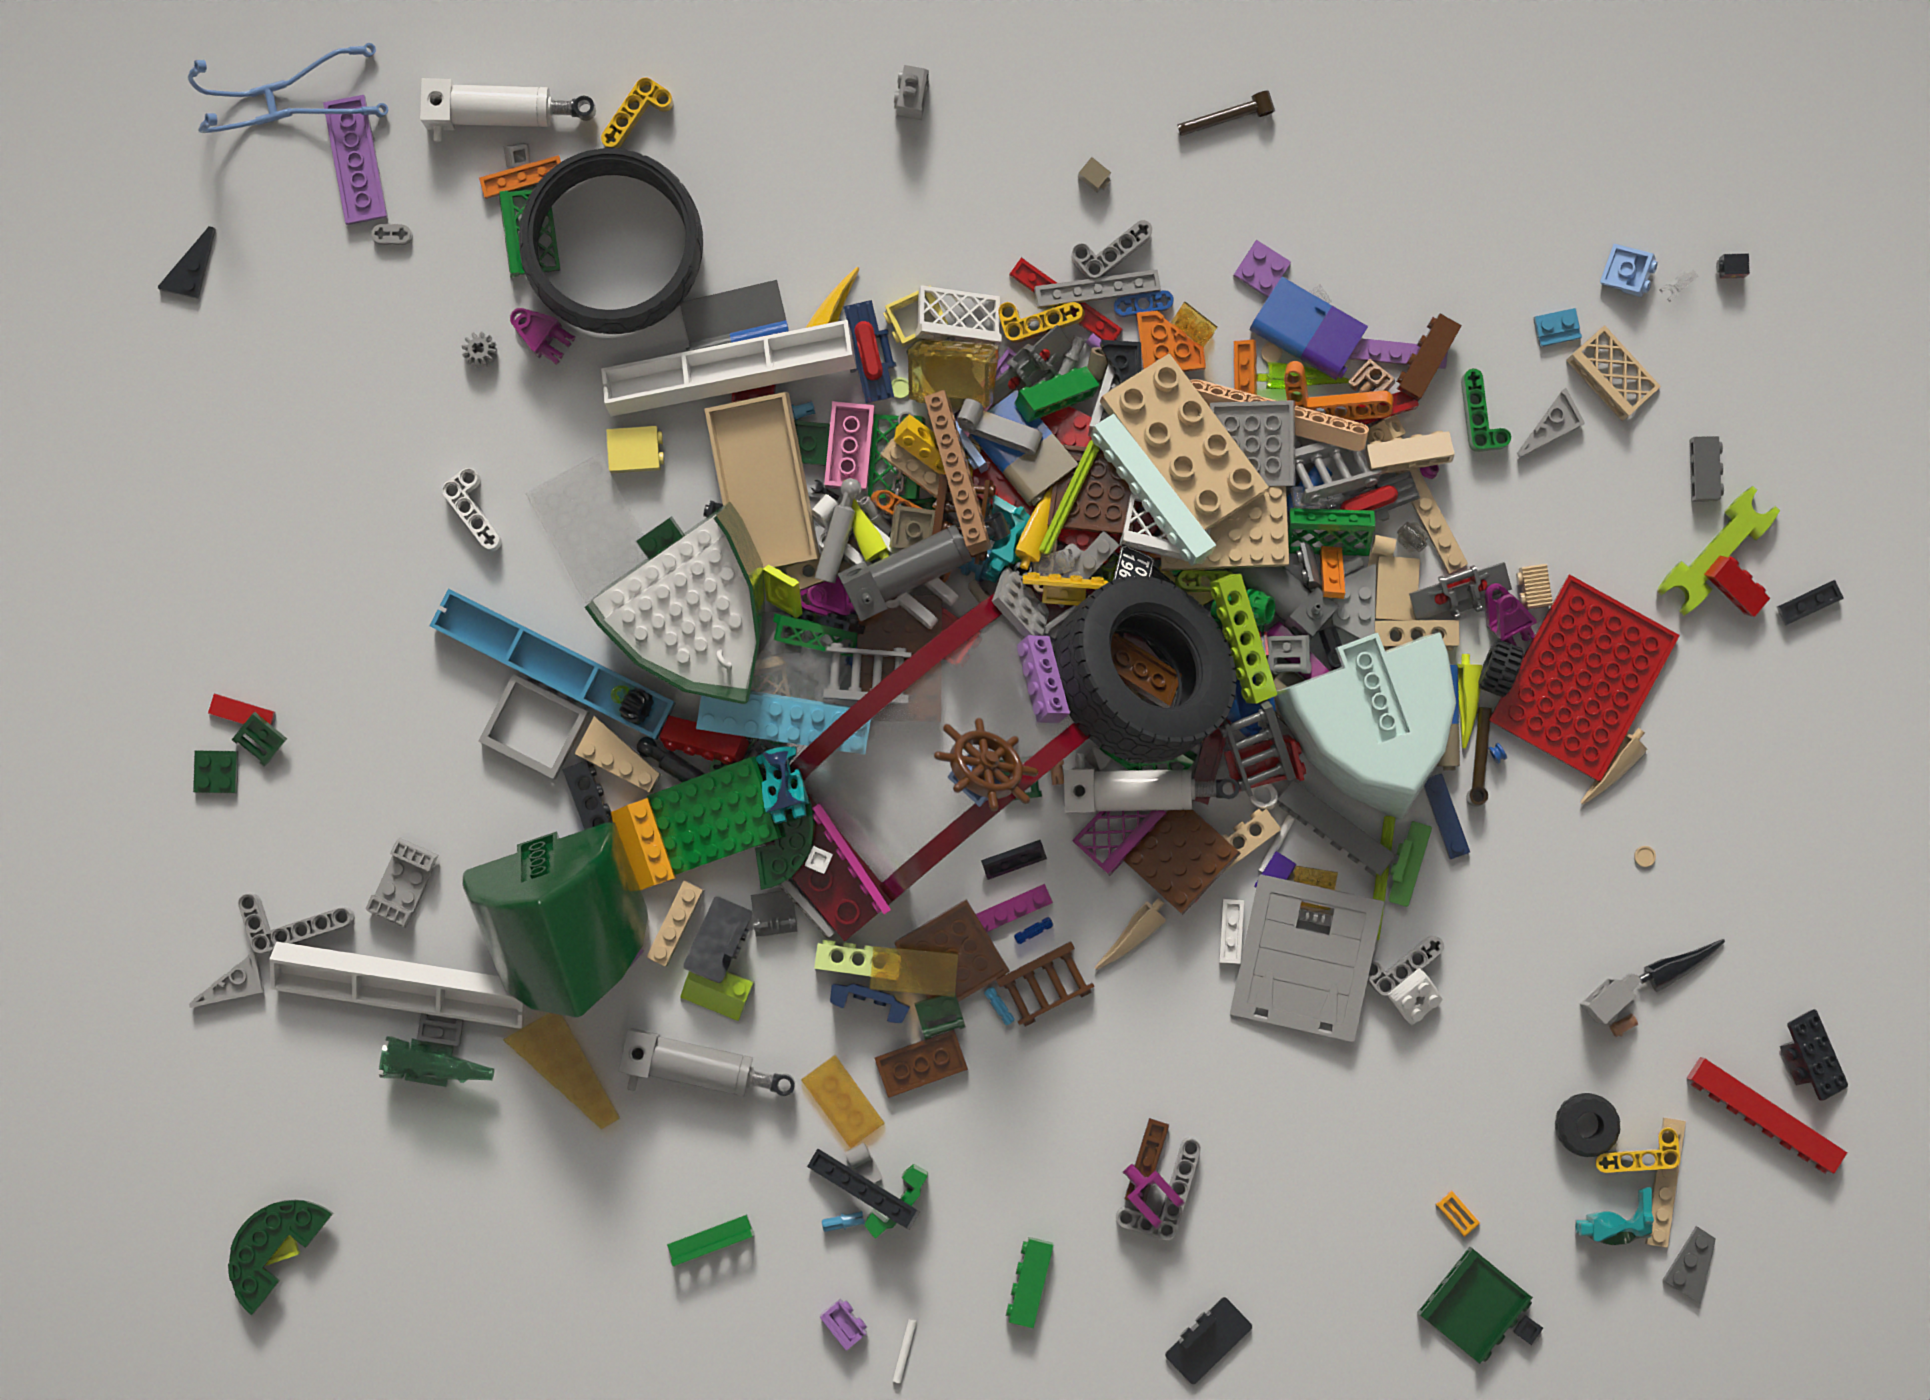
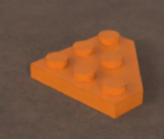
[1136,311,1206,372]

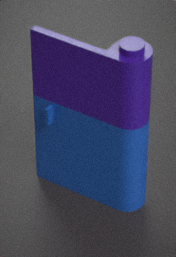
[1249,277,1368,380]

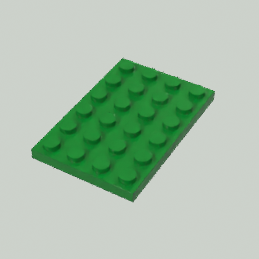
[647,756,782,875]

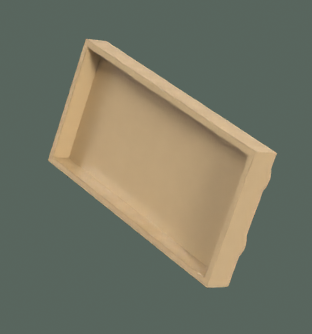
[1099,353,1269,531]
[704,392,820,568]

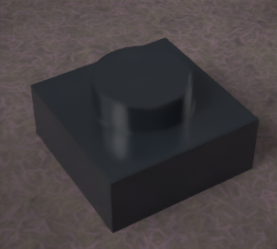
[1513,1315,1543,1345]

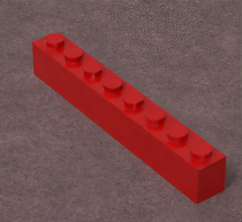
[1687,1057,1848,1174]

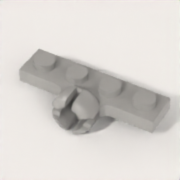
[1056,531,1120,608]

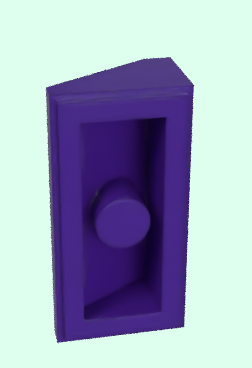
[1254,851,1297,888]

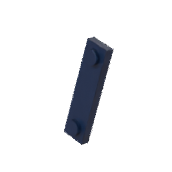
[1423,773,1470,859]

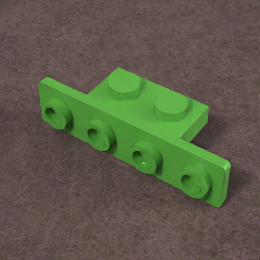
[1388,821,1432,907]

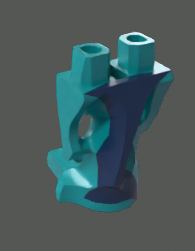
[756,746,809,824]

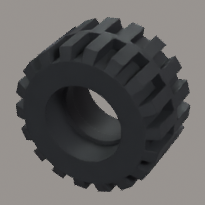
[1478,639,1523,698]

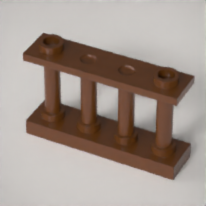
[932,474,996,565]
[996,941,1095,1027]

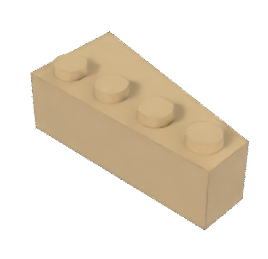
[575,716,662,793]

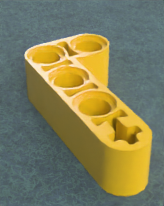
[601,77,673,149]
[998,302,1085,343]
[1595,1127,1680,1173]

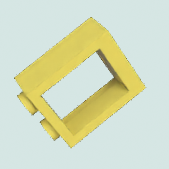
[883,285,948,347]

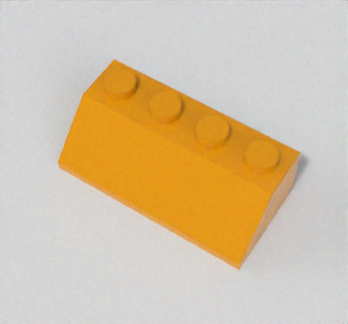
[611,798,677,890]

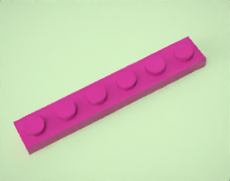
[813,803,891,915]

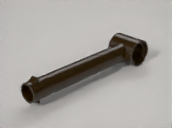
[1177,90,1275,136]
[1466,707,1493,807]

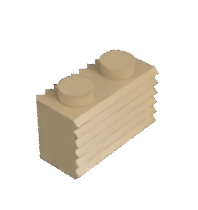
[1516,564,1553,610]

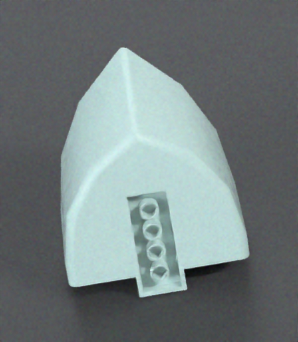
[1274,632,1456,819]

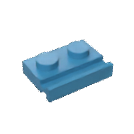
[1534,308,1582,347]

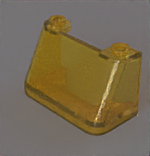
[908,340,999,408]

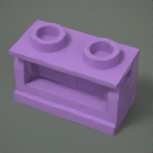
[820,1298,867,1351]

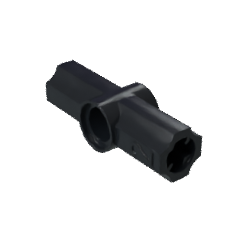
[1318,626,1342,671]

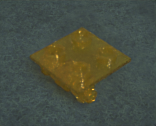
[1171,301,1218,348]
[1293,865,1338,910]

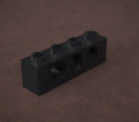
[562,761,618,830]

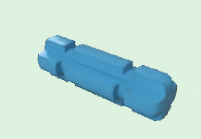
[984,987,1015,1025]

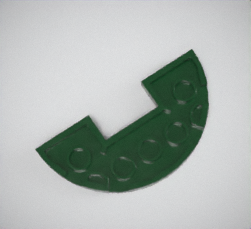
[755,763,816,890]
[228,1199,334,1315]

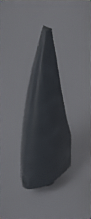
[1639,939,1725,992]

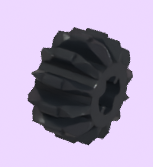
[619,687,654,725]

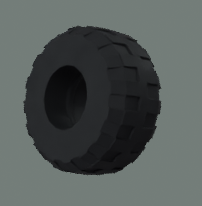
[1555,1093,1621,1157]

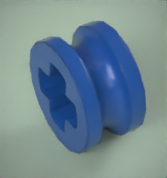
[1488,743,1507,764]

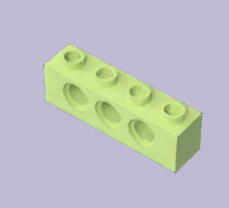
[814,940,902,980]

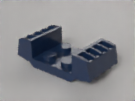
[830,983,910,1023]

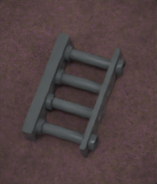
[1219,700,1296,797]

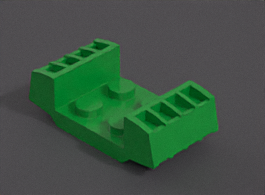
[864,1164,928,1239]

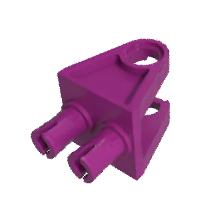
[510,308,576,365]
[800,577,857,618]
[1485,583,1537,646]
[1122,1164,1185,1229]

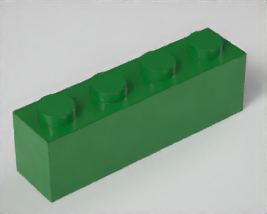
[1014,366,1099,423]
[1005,1237,1054,1328]

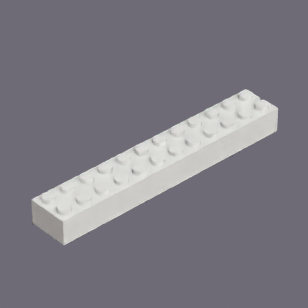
[601,320,857,417]
[270,942,527,1029]

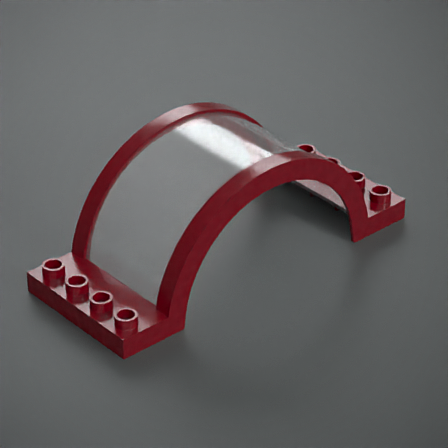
[764,543,1161,942]

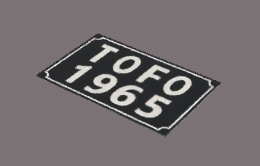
[1113,544,1155,580]

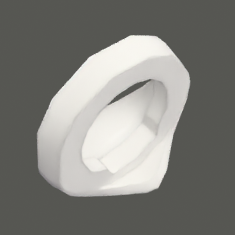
[1250,784,1278,810]

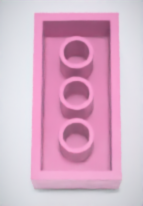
[824,401,875,492]

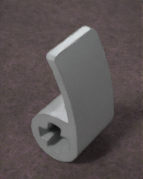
[845,1142,882,1183]

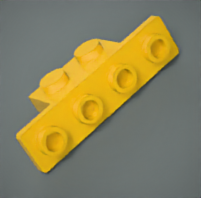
[1022,572,1108,606]

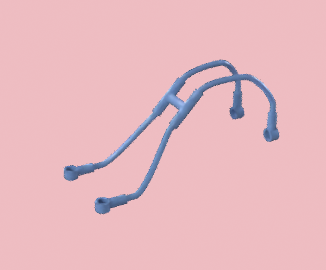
[188,43,388,133]

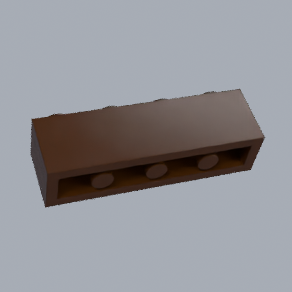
[1396,313,1462,401]

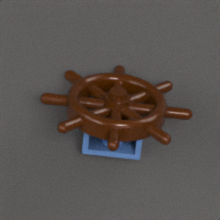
[934,718,1038,811]

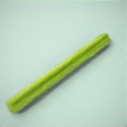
[1039,440,1100,555]
[1373,816,1396,941]

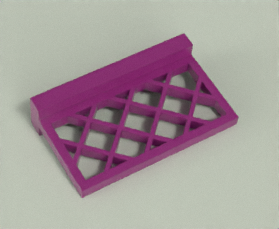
[1072,810,1167,876]

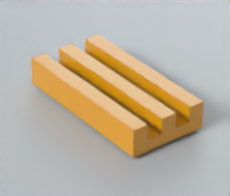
[1436,1190,1480,1237]

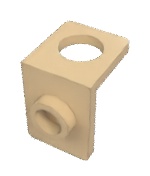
[1367,415,1406,443]

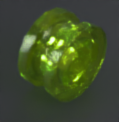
[610,685,630,704]

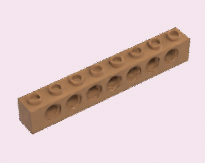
[924,390,992,555]

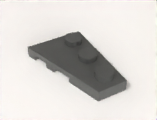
[1663,1226,1716,1304]

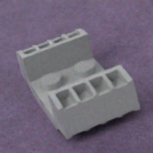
[366,838,439,928]

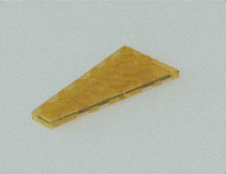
[503,1013,620,1129]

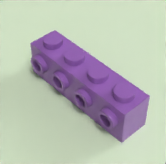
[1017,635,1070,723]

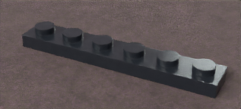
[807,1148,920,1230]

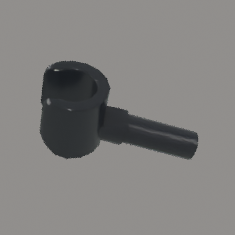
[811,480,840,500]

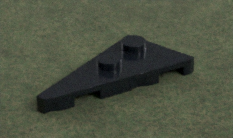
[157,226,216,299]
[1100,340,1142,384]
[798,610,865,634]

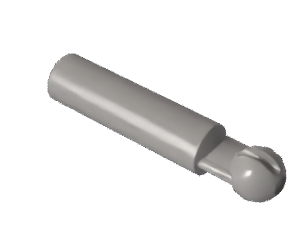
[815,478,861,584]

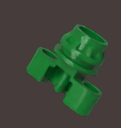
[1211,589,1275,626]

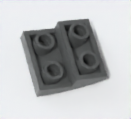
[1296,542,1322,591]

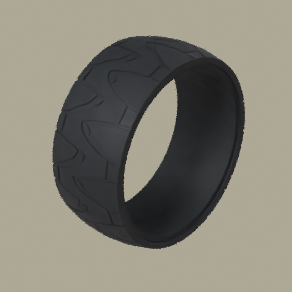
[519,148,703,334]

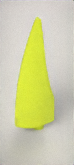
[844,480,890,562]
[1455,654,1483,748]

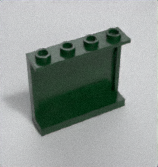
[1417,1246,1533,1364]

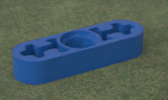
[1113,290,1174,317]

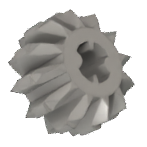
[461,332,498,368]

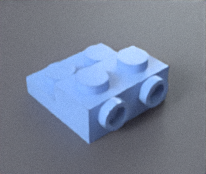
[1600,244,1658,297]

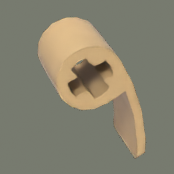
[1367,535,1396,571]

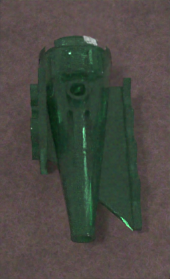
[379,1036,495,1087]

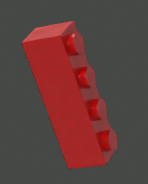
[659,715,749,765]

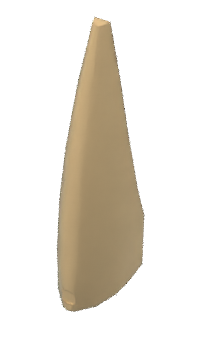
[1580,728,1648,804]
[1095,898,1166,970]

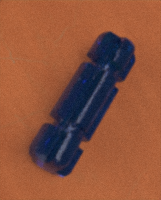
[1014,917,1054,944]

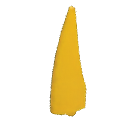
[805,267,860,328]
[1015,485,1053,570]

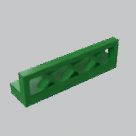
[773,614,858,657]
[667,1214,754,1266]

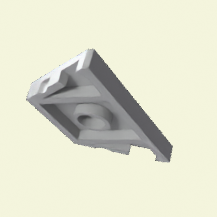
[1332,564,1376,639]

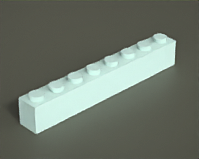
[1090,414,1216,566]

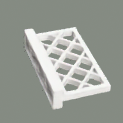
[915,285,1001,348]
[1120,494,1211,564]

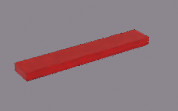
[1009,257,1123,340]

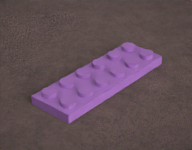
[323,95,388,225]

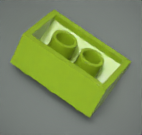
[680,971,754,1021]

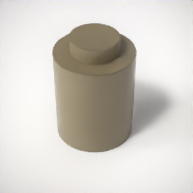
[1087,347,1109,381]

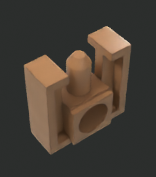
[1348,359,1395,393]

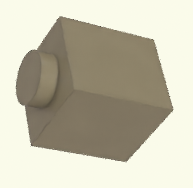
[1078,157,1111,193]

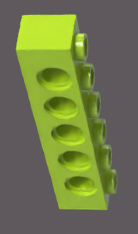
[1210,574,1278,704]

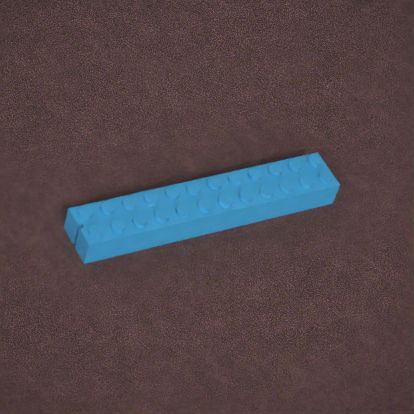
[429,588,676,740]

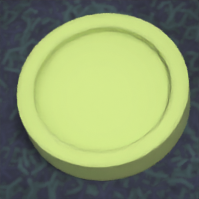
[891,377,911,399]

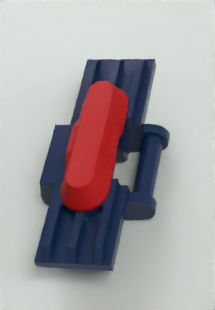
[843,300,897,404]

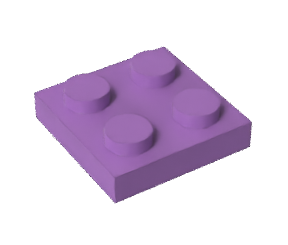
[1233,240,1291,298]

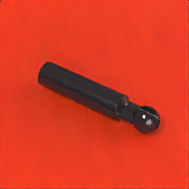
[637,737,705,783]

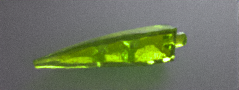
[1257,362,1350,389]

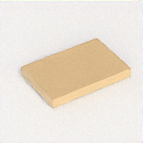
[1375,556,1420,621]

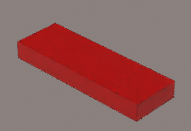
[208,693,275,725]

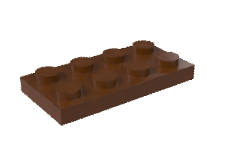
[1111,632,1182,708]
[874,1029,968,1098]

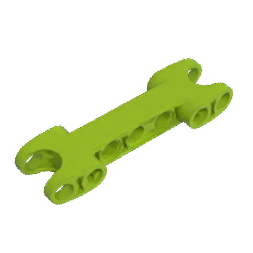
[1657,486,1780,616]

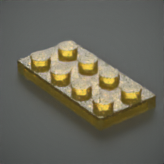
[870,946,958,997]
[801,1054,885,1148]

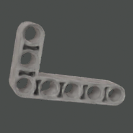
[238,894,355,953]
[1116,1138,1201,1240]

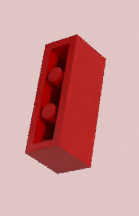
[1704,555,1770,617]

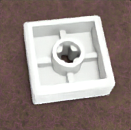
[1388,968,1443,1025]

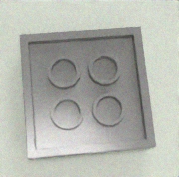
[992,567,1049,638]

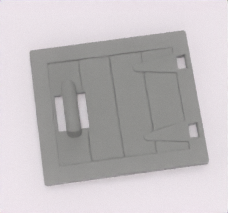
[1230,874,1384,1042]

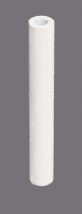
[1258,815,1295,872]
[893,1318,917,1383]

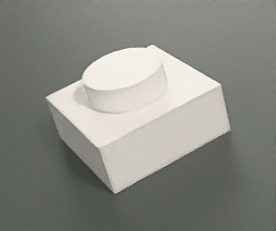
[805,846,833,874]

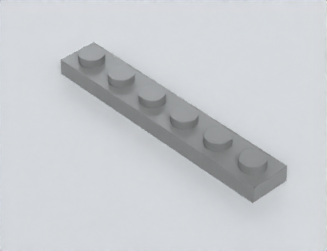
[1034,270,1161,309]

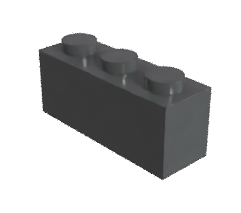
[1689,436,1724,502]

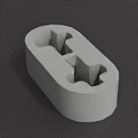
[371,224,413,245]

